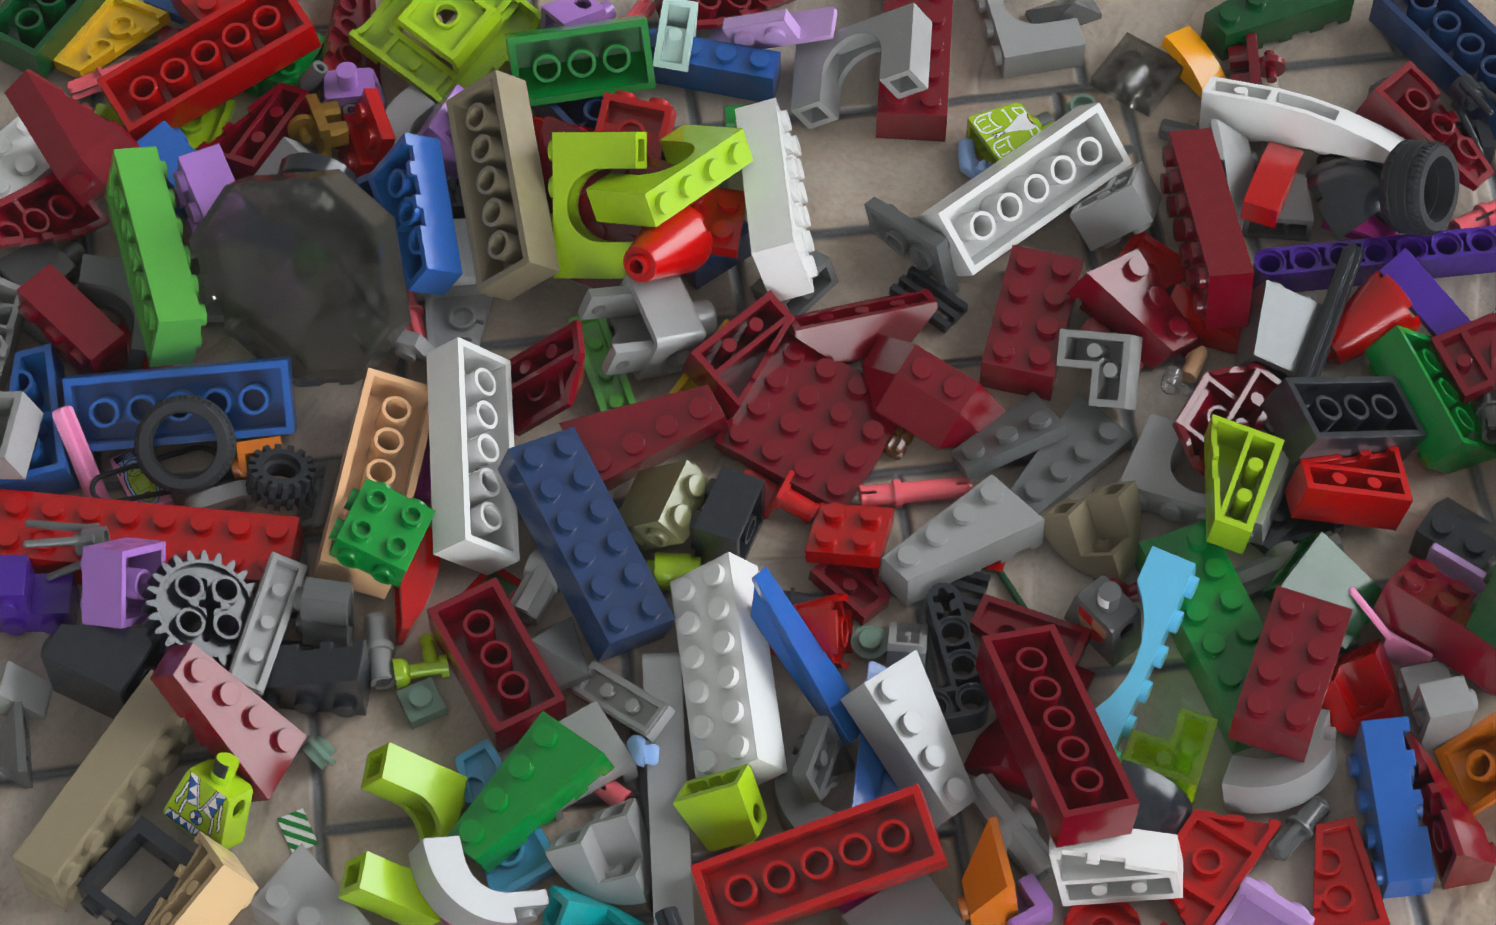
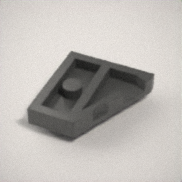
[792,715,855,802]

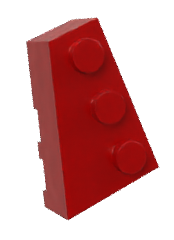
[1284,445,1413,531]

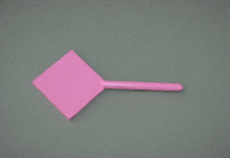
[1348,587,1433,668]

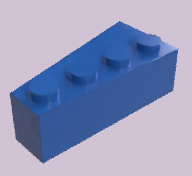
[367,132,463,296]
[0,343,79,494]

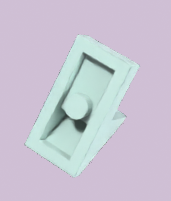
[653,0,699,72]

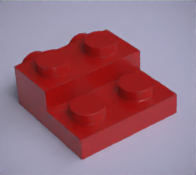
[335,88,396,178]
[594,90,677,160]

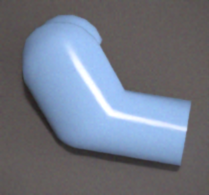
[958,138,993,179]
[626,735,659,767]

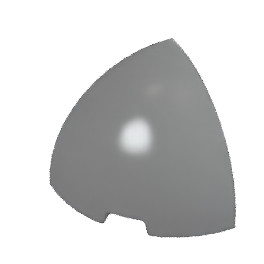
[545,798,652,905]

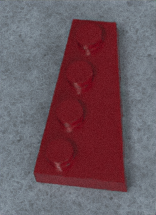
[320,0,381,85]

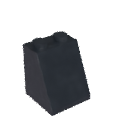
[40,624,166,719]

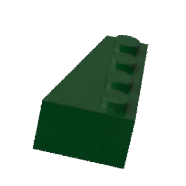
[1201,0,1354,61]

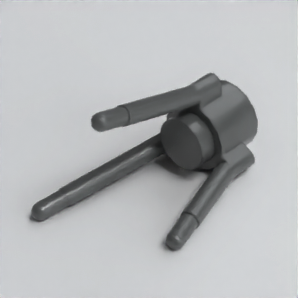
[22,520,111,581]

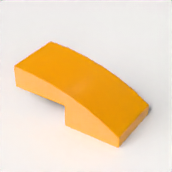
[1161,26,1226,98]

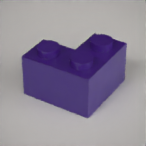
[0,555,80,635]

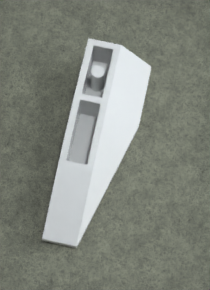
[1199,76,1406,164]

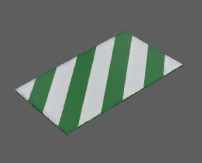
[277,808,318,853]

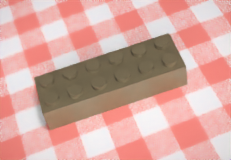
[446,70,560,301]
[12,670,196,912]

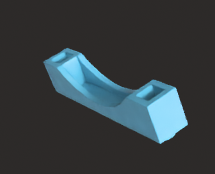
[1095,546,1200,761]

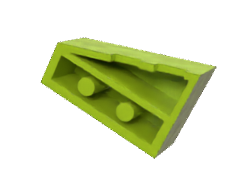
[1204,414,1285,555]

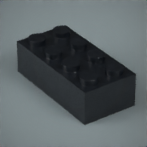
[1261,376,1427,465]

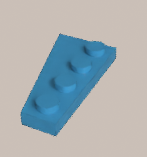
[454,738,557,893]

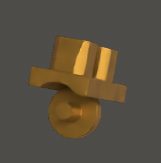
[287,93,349,158]

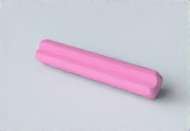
[52,406,110,499]

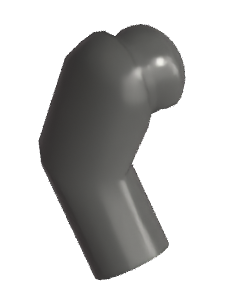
[298,60,328,94]

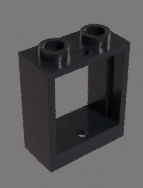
[76,816,194,925]

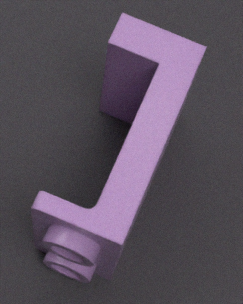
[1215,876,1315,925]

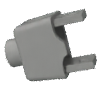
[577,275,717,381]

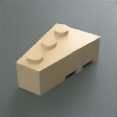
[144,831,259,925]

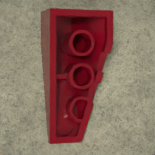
[1355,61,1495,191]
[4,69,140,207]
[0,173,110,248]

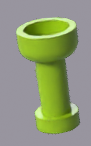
[392,633,450,690]

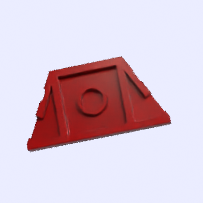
[1168,809,1282,925]

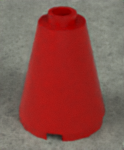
[623,205,713,282]
[1326,270,1421,365]
[769,593,854,671]

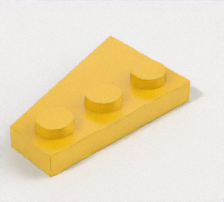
[53,0,171,78]

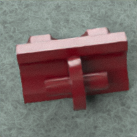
[1228,33,1286,85]

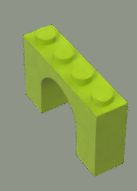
[586,124,753,227]
[548,132,647,279]
[338,742,467,925]

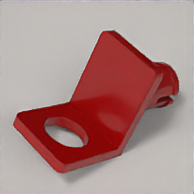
[743,468,819,525]

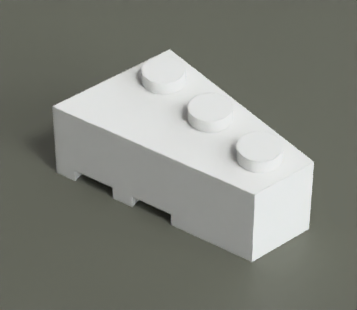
[1049,829,1183,906]

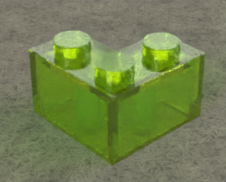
[1121,708,1219,805]

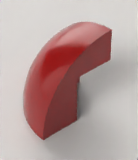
[1321,638,1404,737]

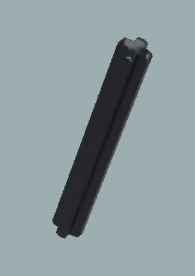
[1297,243,1364,377]

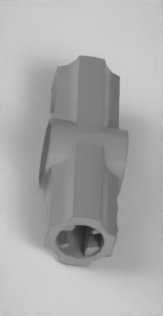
[510,549,561,627]
[970,773,1054,884]

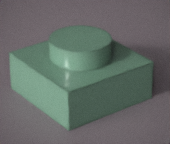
[396,677,448,730]

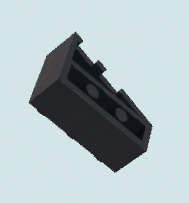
[261,639,371,718]

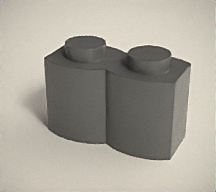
[294,577,355,648]

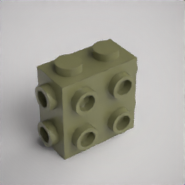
[619,460,709,551]

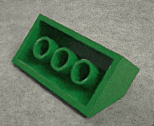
[505,14,656,107]
[1364,325,1496,474]

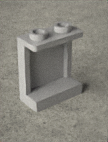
[554,701,639,822]

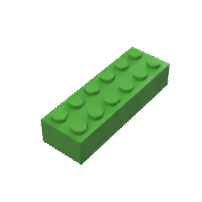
[105,146,207,367]

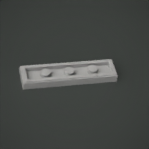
[228,551,308,698]

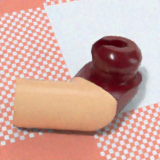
[1179,336,1208,383]

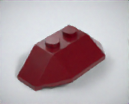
[790,289,938,364]
[509,320,585,436]
[861,335,1006,451]
[1172,363,1282,477]

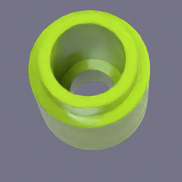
[647,552,701,591]

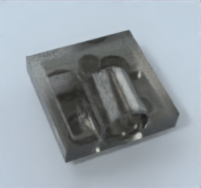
[1090,32,1184,117]

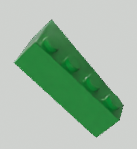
[446,711,615,874]

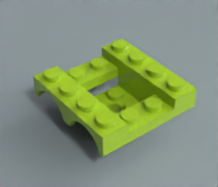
[349,0,541,105]

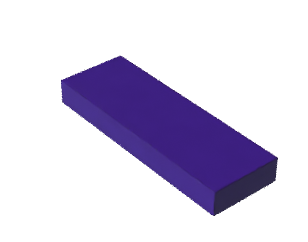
[1379,248,1471,337]

